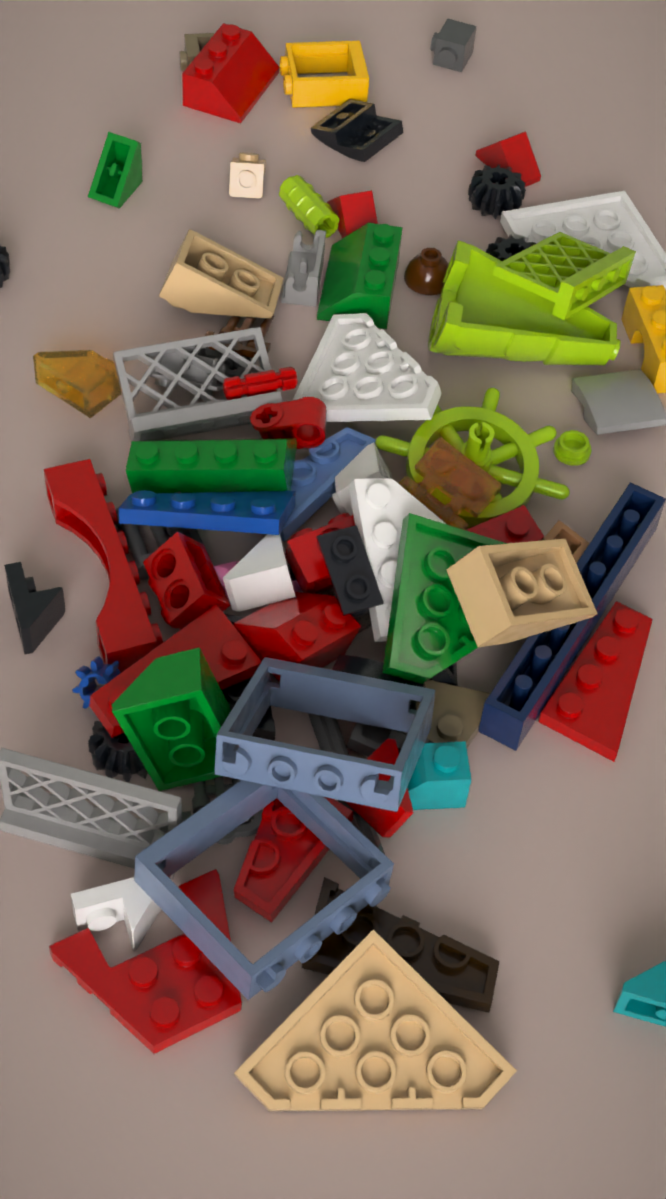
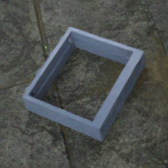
[215,657,436,812]
[134,780,394,1000]

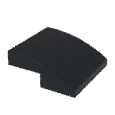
[311,99,404,162]

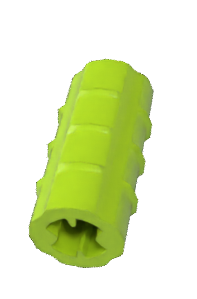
[279,175,339,238]

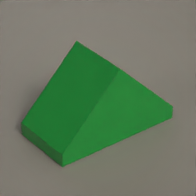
[88,132,143,208]

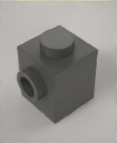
[430,19,477,72]

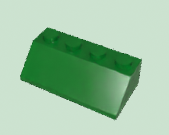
[125,438,297,493]

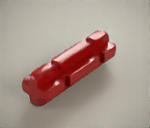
[223,367,298,400]

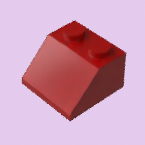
[233,592,361,682]

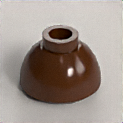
[404,248,449,295]

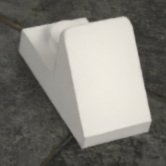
[71,877,161,951]

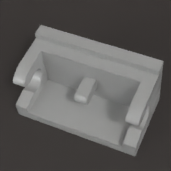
[281,230,326,307]

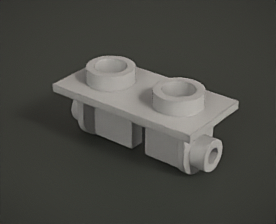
[145,353,226,396]

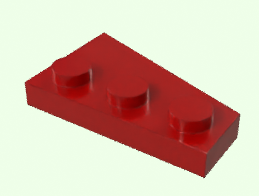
[233,797,353,923]

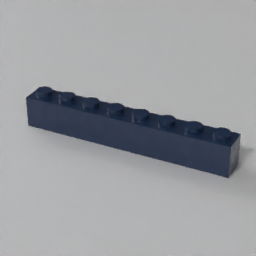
[478,482,666,751]

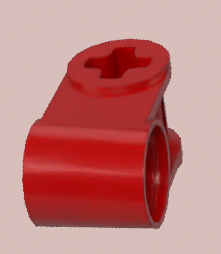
[250,397,327,450]

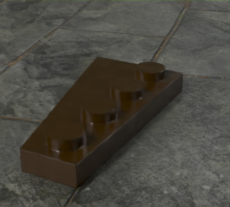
[302,877,500,1013]

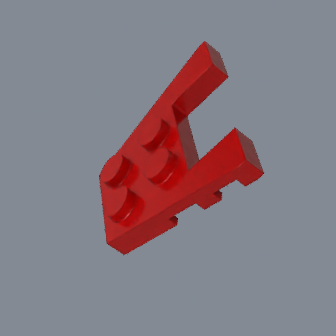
[49,869,242,1054]

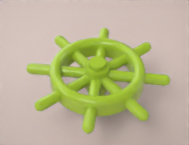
[375,388,570,529]

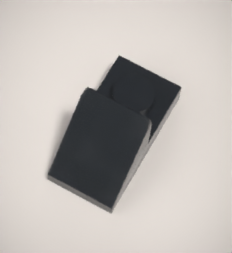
[4,562,65,655]

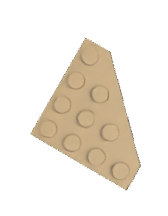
[234,930,517,1111]

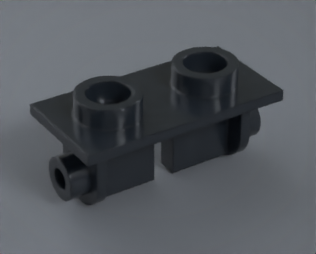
[316,525,384,618]

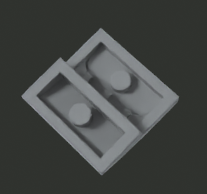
[571,369,666,435]

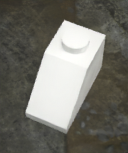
[332,442,392,515]

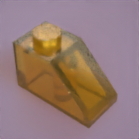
[33,350,121,418]

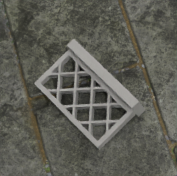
[113,327,283,442]
[0,748,182,879]

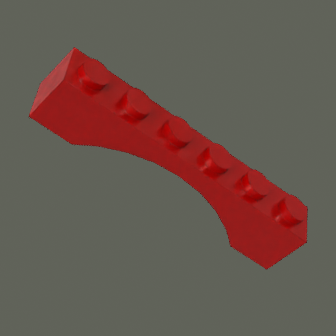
[44,459,163,673]

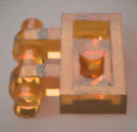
[399,437,502,530]

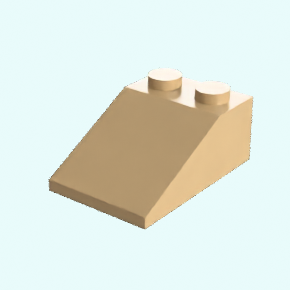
[159,229,284,319]
[446,538,598,647]

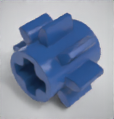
[72,656,121,709]

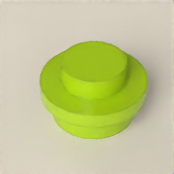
[553,430,592,466]

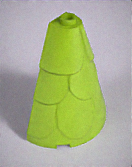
[428,240,621,366]

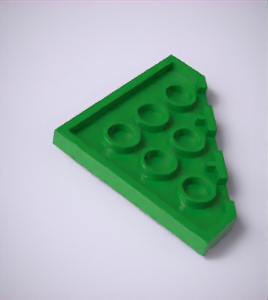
[383,513,508,684]

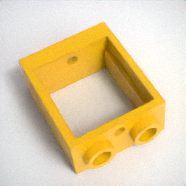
[280,40,369,108]

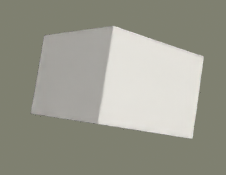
[223,534,296,612]

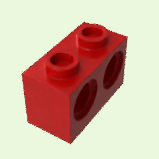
[143,532,231,629]

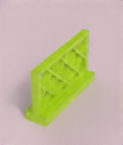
[492,232,636,320]

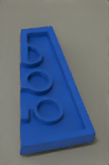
[118,490,295,535]

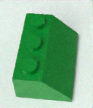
[317,223,403,329]
[112,647,231,791]

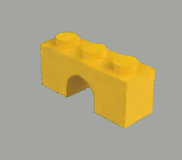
[621,285,666,394]

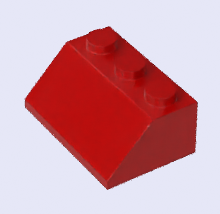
[182,23,280,124]

